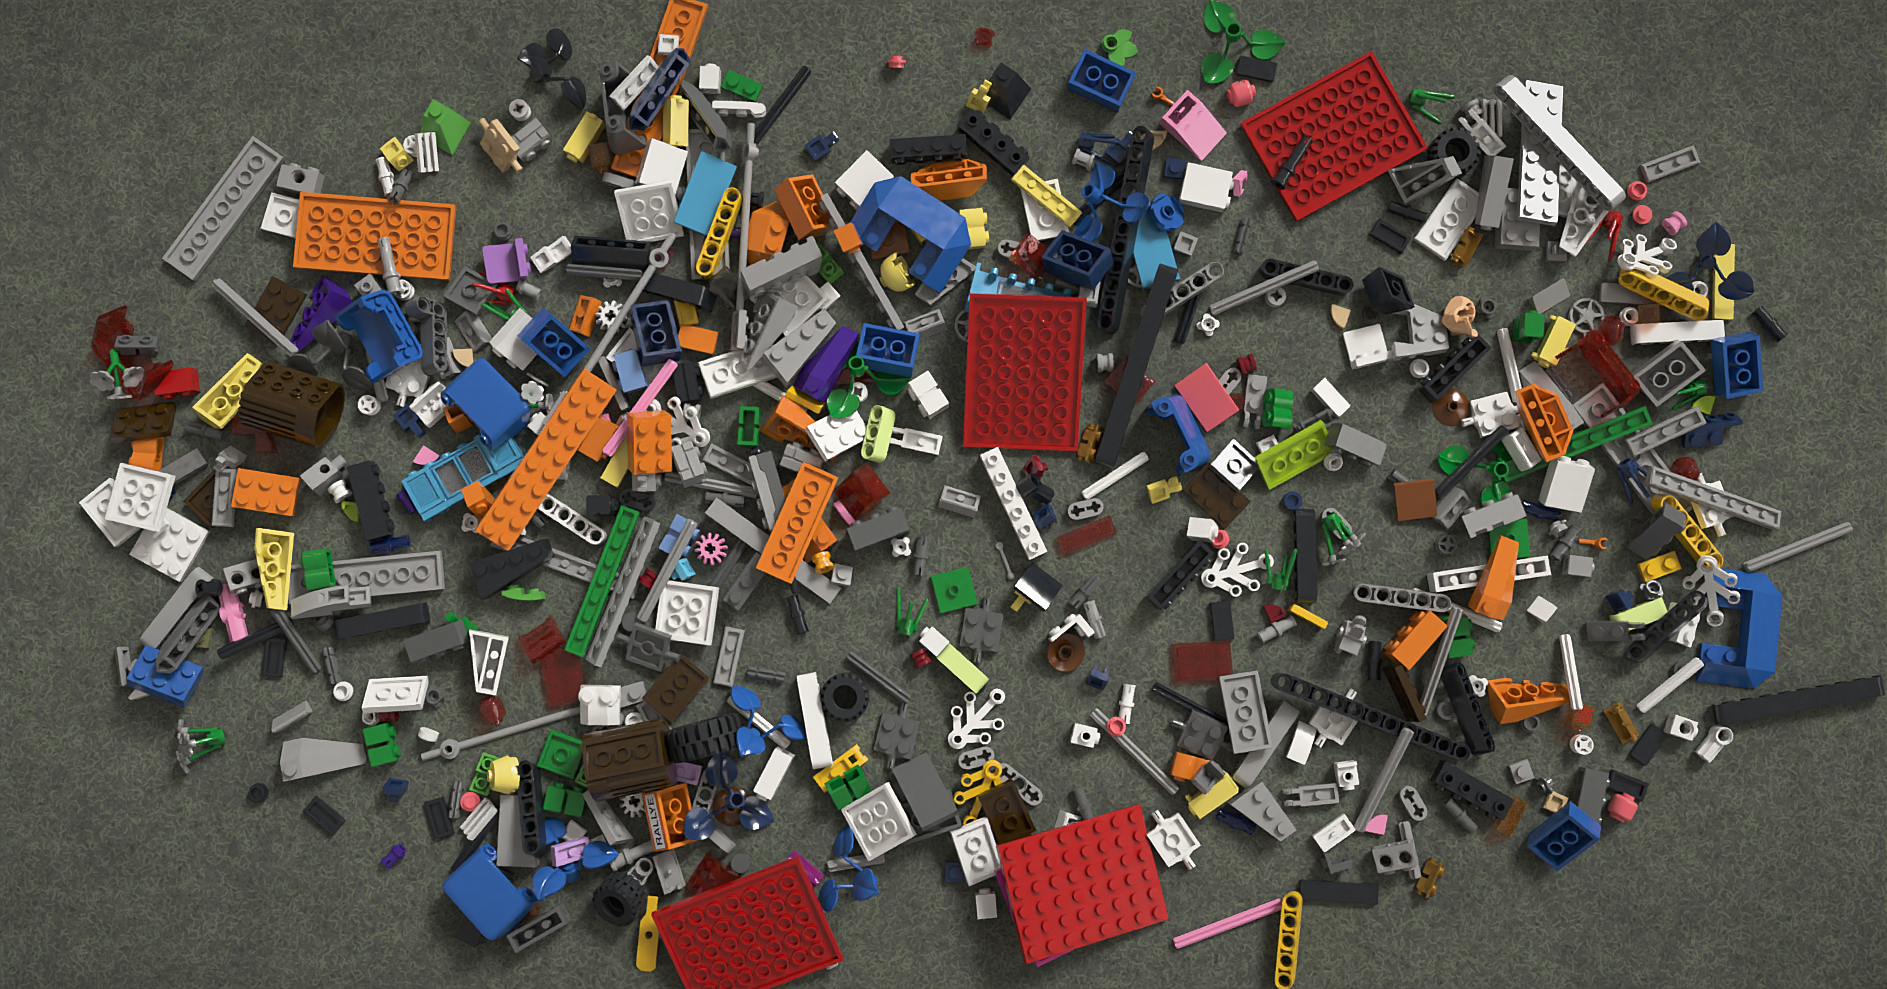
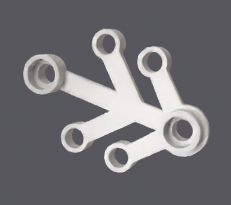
[1617,234,1677,279]
[645,397,710,447]
[1201,543,1274,597]
[1683,555,1740,627]
[948,689,1005,749]

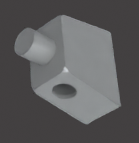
[300,454,347,497]

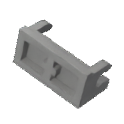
[653,848,686,895]

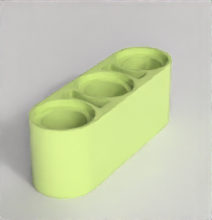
[861,405,895,463]
[1609,597,1668,631]
[936,643,989,694]

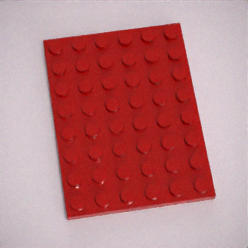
[1240,51,1428,222]
[963,293,1087,451]
[996,804,1169,964]
[651,856,844,989]

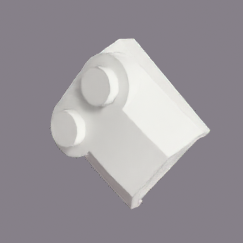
[578,685,621,725]

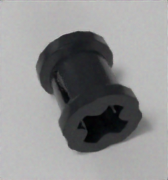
[750,191,764,208]
[195,579,223,597]

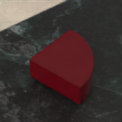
[1262,604,1288,623]

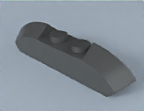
[678,80,732,153]
[156,595,221,673]

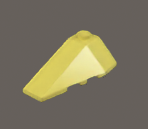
[192,353,263,429]
[254,528,294,610]

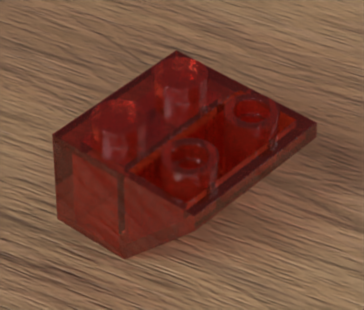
[834,463,890,520]
[686,852,742,895]

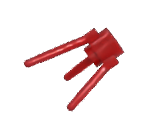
[1585,211,1623,261]
[472,270,516,306]

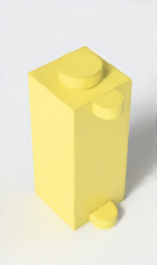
[663,95,689,147]
[563,111,606,163]
[1531,315,1576,368]
[1185,770,1239,819]

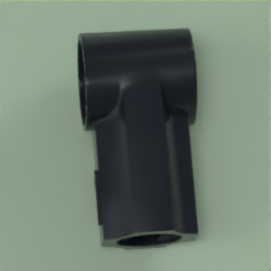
[1016,473,1054,504]

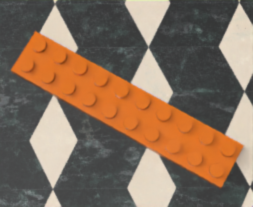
[611,0,709,178]
[475,368,617,550]

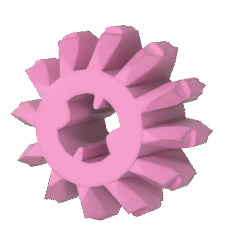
[695,533,728,565]

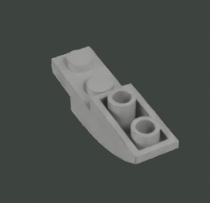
[291,585,371,619]

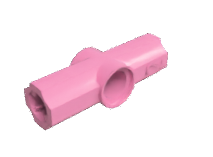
[219,582,248,643]

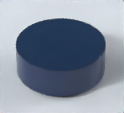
[1282,491,1302,511]

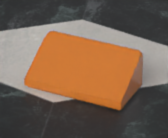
[569,295,602,337]
[678,324,719,354]

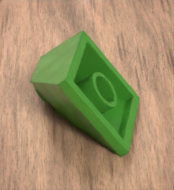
[420,99,471,155]

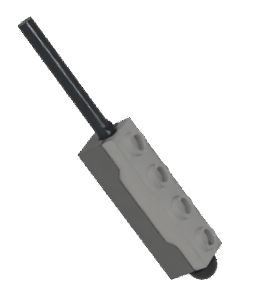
[745,446,800,594]

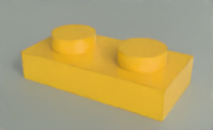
[1637,551,1682,582]

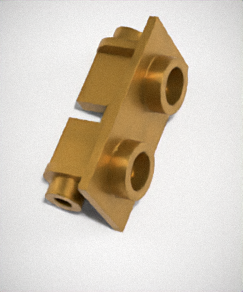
[1450,226,1483,268]
[1076,423,1104,465]
[1603,701,1640,745]
[1415,857,1446,899]

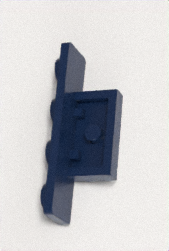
[1660,413,1743,448]

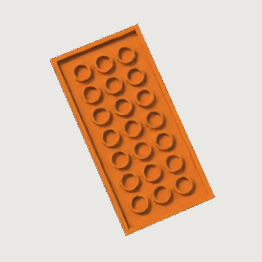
[293,192,457,281]

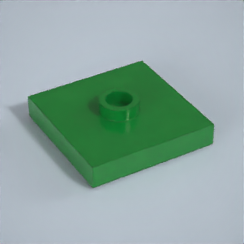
[1488,519,1530,558]
[931,567,978,613]
[537,729,583,779]

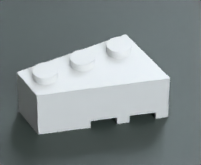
[469,629,509,695]

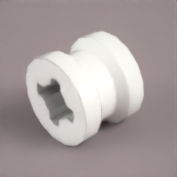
[509,99,531,121]
[403,135,424,157]
[395,280,415,301]
[848,382,868,403]
[358,395,381,415]
[327,480,353,503]
[1569,734,1594,755]

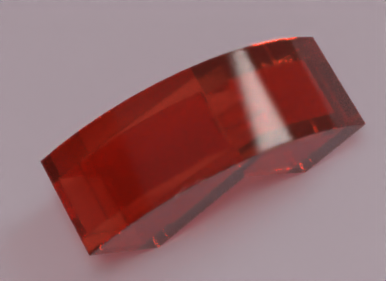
[232,415,278,454]

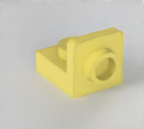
[380,137,414,171]

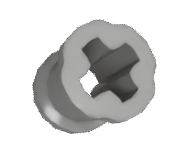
[1072,148,1095,171]

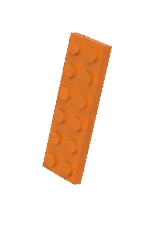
[755,462,838,584]

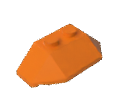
[911,159,987,201]
[747,201,790,265]
[1515,384,1573,462]

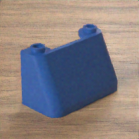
[334,290,423,384]
[441,357,530,450]
[1146,394,1211,476]
[442,843,538,940]

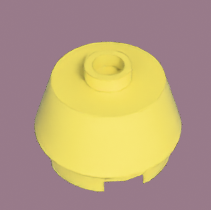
[487,755,520,795]

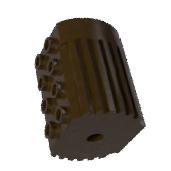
[238,361,345,449]
[581,718,677,802]

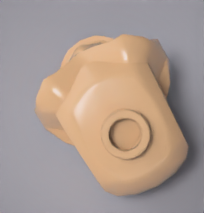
[1442,296,1478,337]

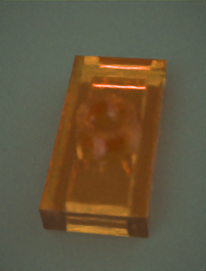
[1497,795,1528,837]

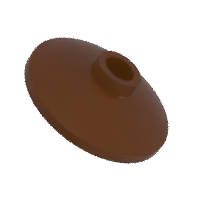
[1432,388,1470,426]
[1047,633,1085,672]
[713,787,749,826]

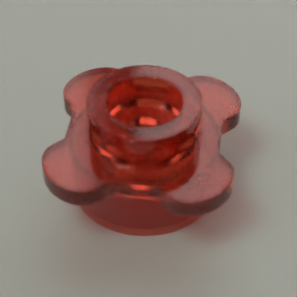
[974,27,995,48]

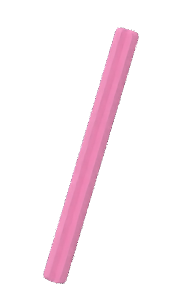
[602,359,678,457]
[1173,899,1282,949]

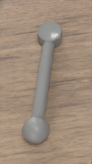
[996,542,1015,580]

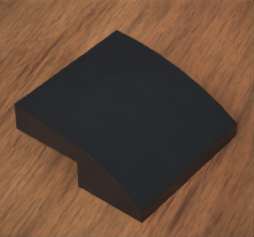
[1013,562,1063,612]

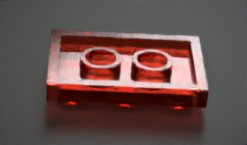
[1172,640,1233,683]
[539,645,585,708]

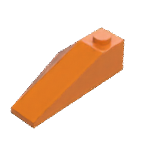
[1467,535,1519,620]
[1487,678,1570,724]

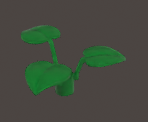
[1201,0,1285,84]
[827,345,911,419]
[1437,430,1515,503]

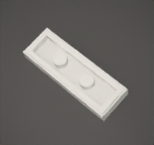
[609,55,659,111]

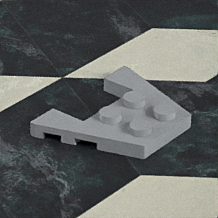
[1392,304,1449,361]

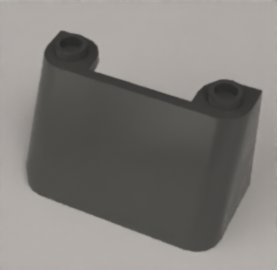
[600,60,647,155]

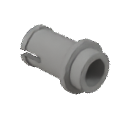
[516,280,542,300]

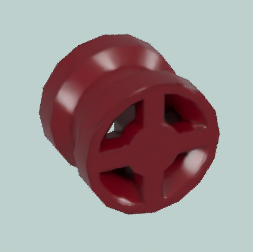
[1236,353,1257,376]
[638,567,658,590]
[908,647,932,669]
[378,711,399,723]

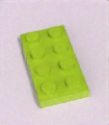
[1254,420,1332,490]

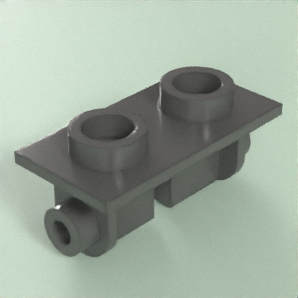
[114,335,159,355]
[1294,408,1337,433]

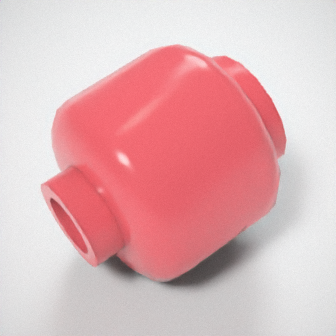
[1227,80,1256,107]
[1607,792,1638,823]

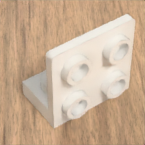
[1343,324,1393,370]
[1048,614,1095,642]

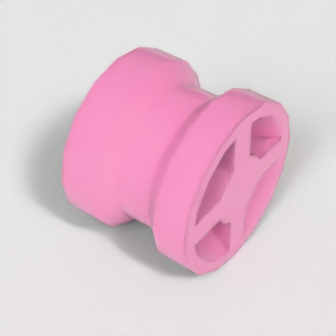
[1662,211,1687,236]

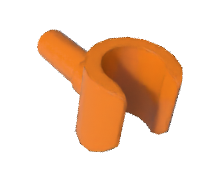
[1152,87,1175,107]
[1578,538,1608,549]

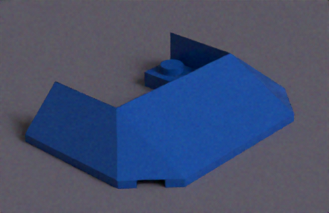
[850,176,971,293]
[1696,568,1782,689]

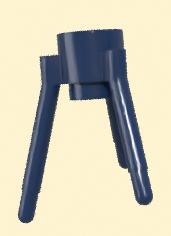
[1078,132,1118,167]
[1616,458,1650,504]

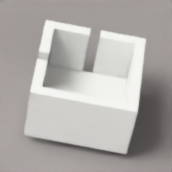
[908,371,949,419]

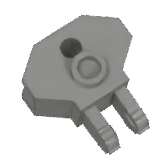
[1334,615,1367,660]

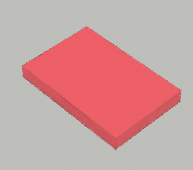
[1175,363,1239,432]

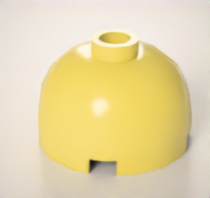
[880,252,915,292]

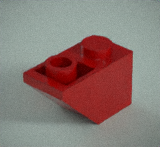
[154,367,200,400]

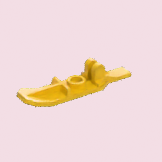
[636,896,659,972]

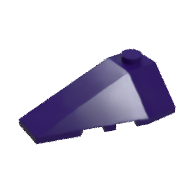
[290,275,352,352]
[793,326,860,402]

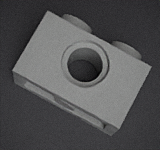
[276,163,325,194]

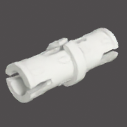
[375,157,394,197]
[1119,684,1135,724]

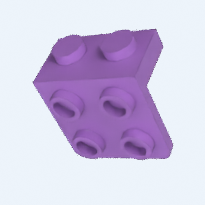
[482,238,531,284]

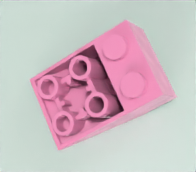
[1159,90,1227,161]

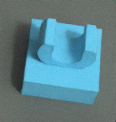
[671,558,696,581]

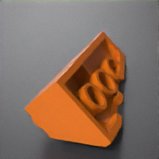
[760,396,838,461]
[782,480,838,564]

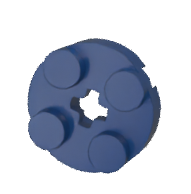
[1147,193,1184,232]

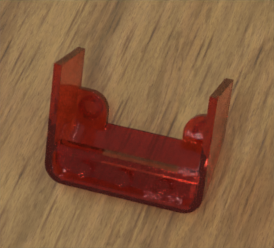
[91,305,174,402]
[1555,330,1640,418]

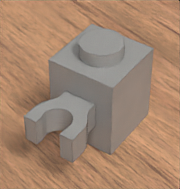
[632,473,662,492]

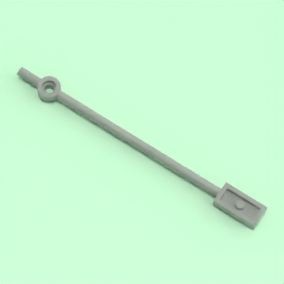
[730,123,759,351]
[542,232,677,425]
[421,681,647,761]

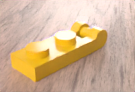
[813,744,868,793]

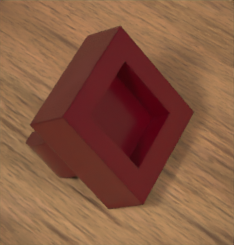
[1023,456,1048,478]

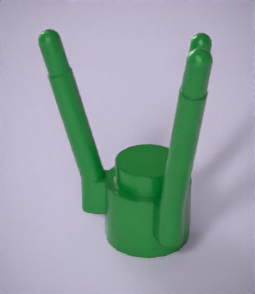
[1408,89,1455,124]
[481,289,526,321]
[1672,379,1708,410]
[1264,549,1297,590]
[896,588,929,635]

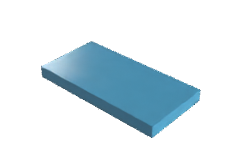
[673,151,737,236]
[1125,212,1180,290]

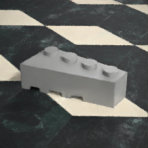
[741,235,822,297]
[762,308,836,388]

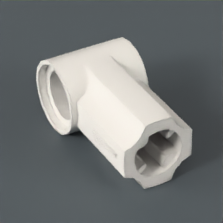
[1695,725,1733,763]

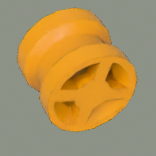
[811,551,834,574]

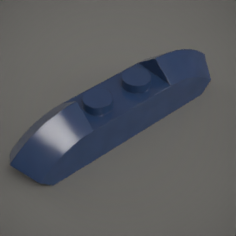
[629,48,690,131]

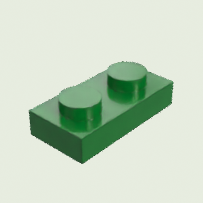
[721,70,763,103]

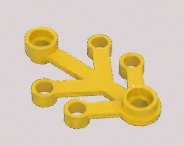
[954,760,1002,825]

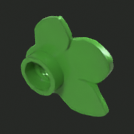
[1101,29,1138,66]

